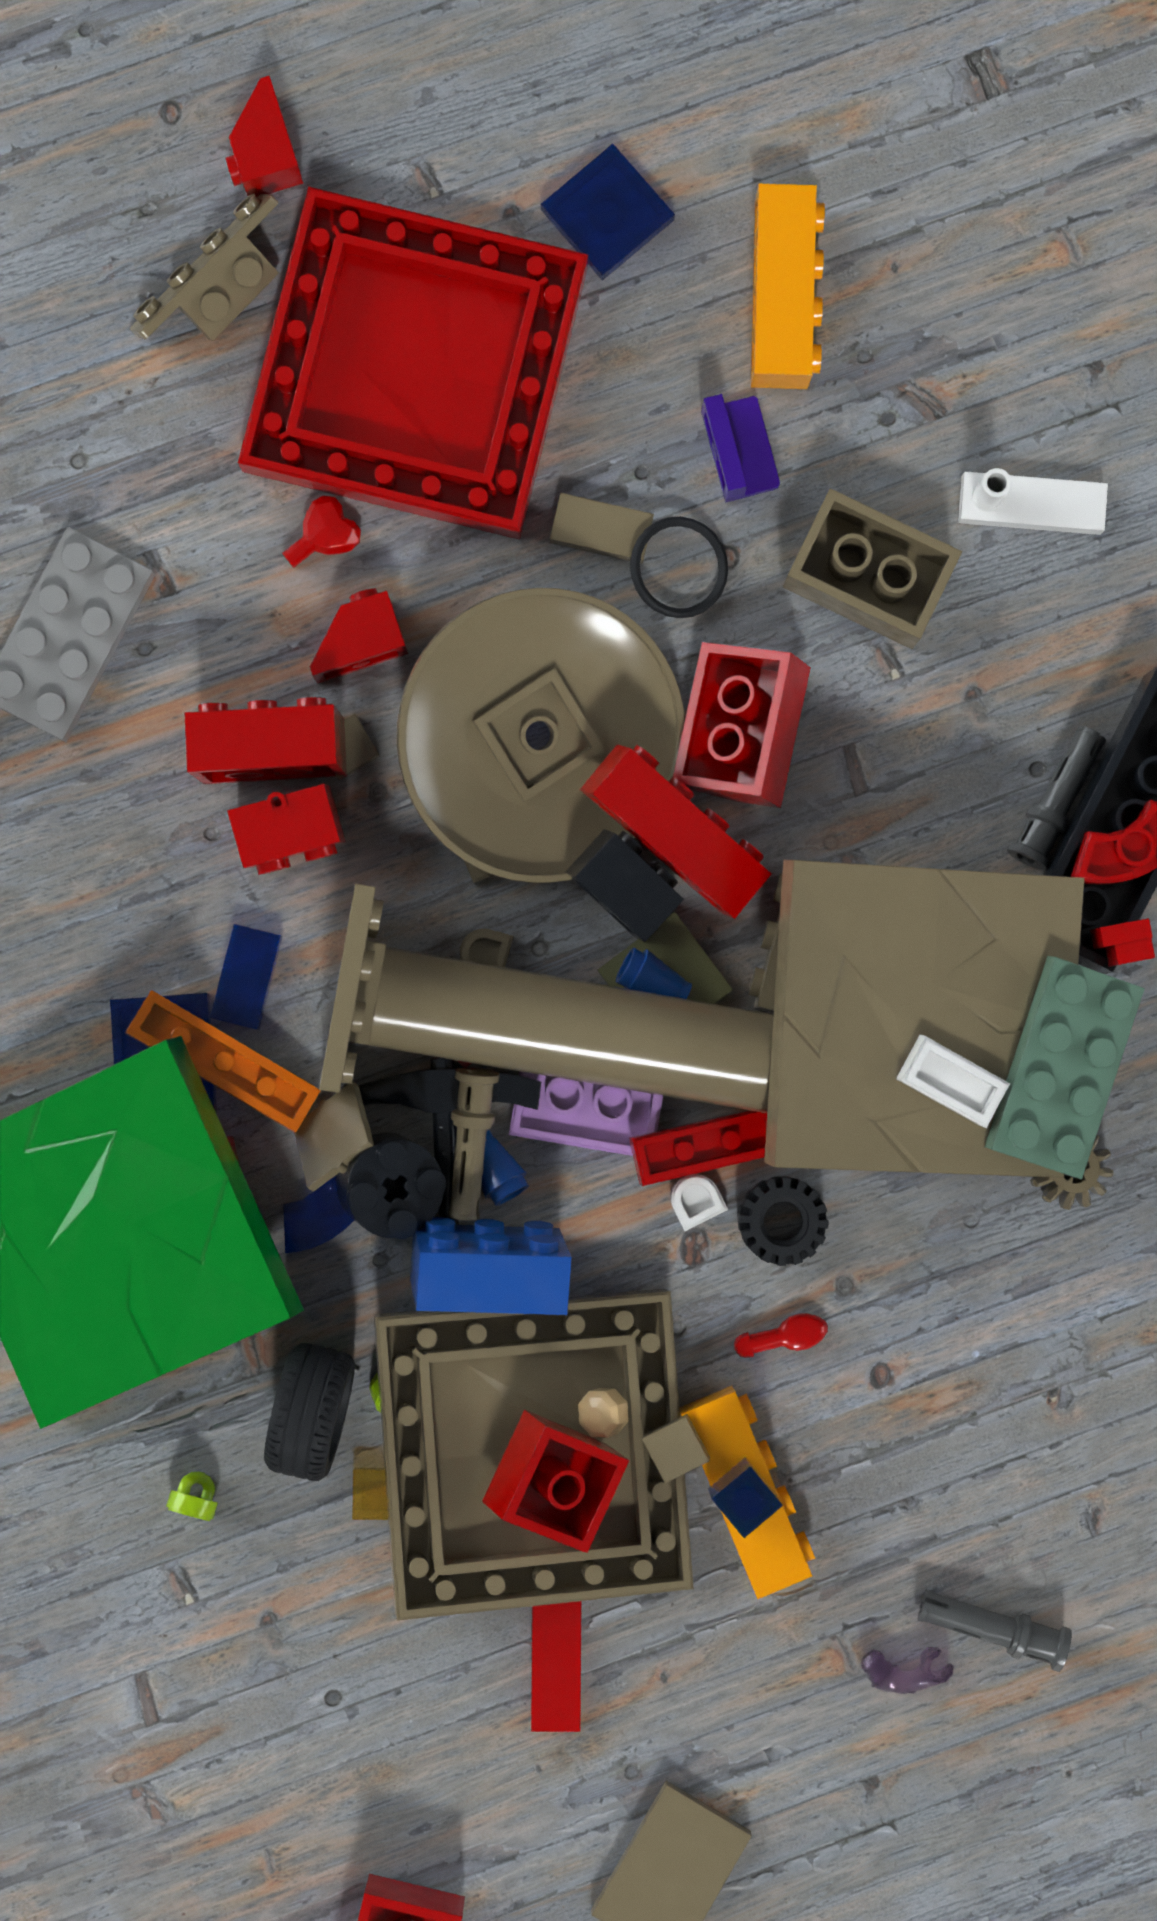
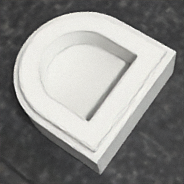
[671,1174,728,1231]

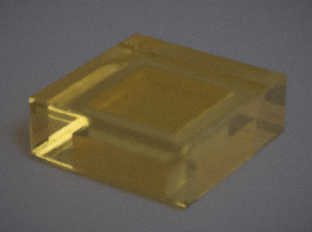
[352,1467,388,1520]

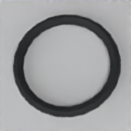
[630,516,728,618]

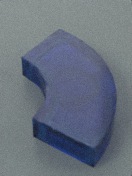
[283,1176,354,1253]

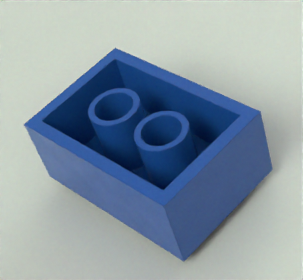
[410,1217,572,1315]

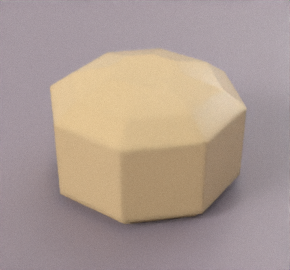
[578,1388,629,1437]

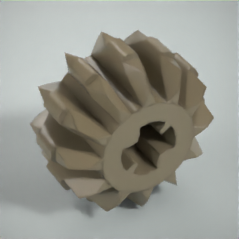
[1030,1135,1114,1210]

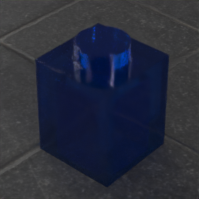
[708,1457,783,1538]

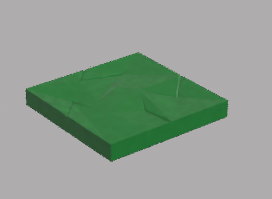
[0,1036,304,1429]

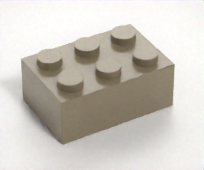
[783,488,962,649]

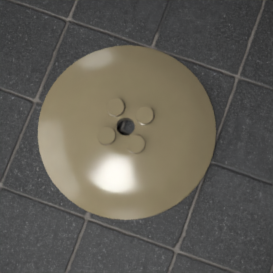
[397,588,685,883]

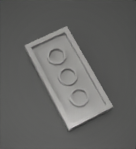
[0,527,156,743]

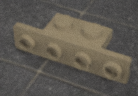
[130,194,279,341]

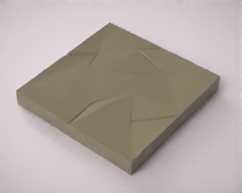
[764,860,1084,1178]
[374,1289,694,1621]

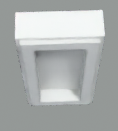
[896,1035,1010,1128]

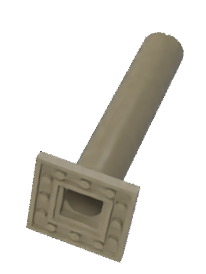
[319,883,774,1113]

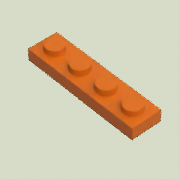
[125,990,321,1132]

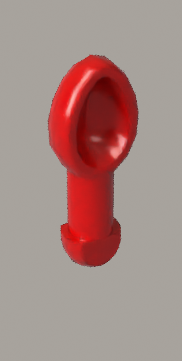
[734,1313,828,1358]

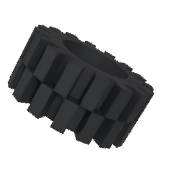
[738,1176,829,1266]

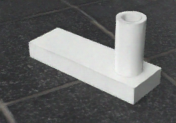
[958,468,1108,535]

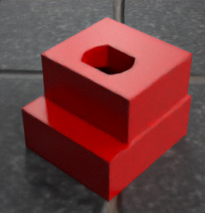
[1090,918,1155,967]

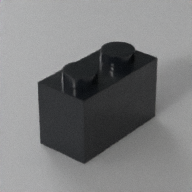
[566,829,684,942]

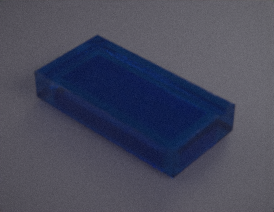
[210,924,283,1030]

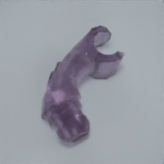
[861,1646,954,1694]

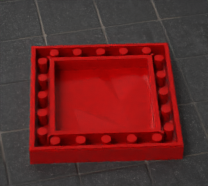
[238,186,589,540]

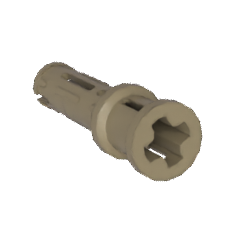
[448,1068,500,1221]

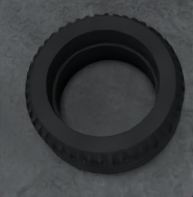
[264,1343,355,1481]

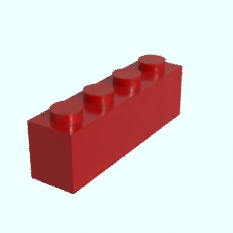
[580,744,772,919]

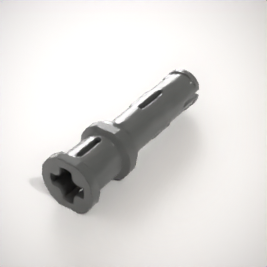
[1007,726,1106,870]
[917,1589,1072,1672]

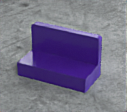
[701,394,780,503]

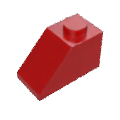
[225,75,303,197]
[309,588,408,684]

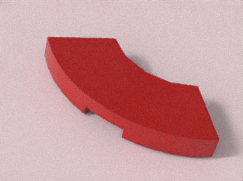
[1071,800,1157,885]

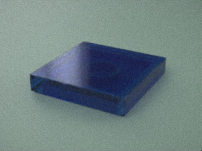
[541,144,675,281]

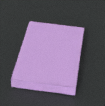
[509,1071,663,1156]

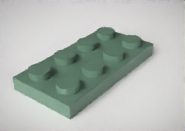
[984,956,1145,1180]

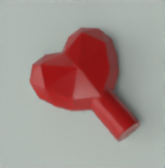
[282,495,361,568]

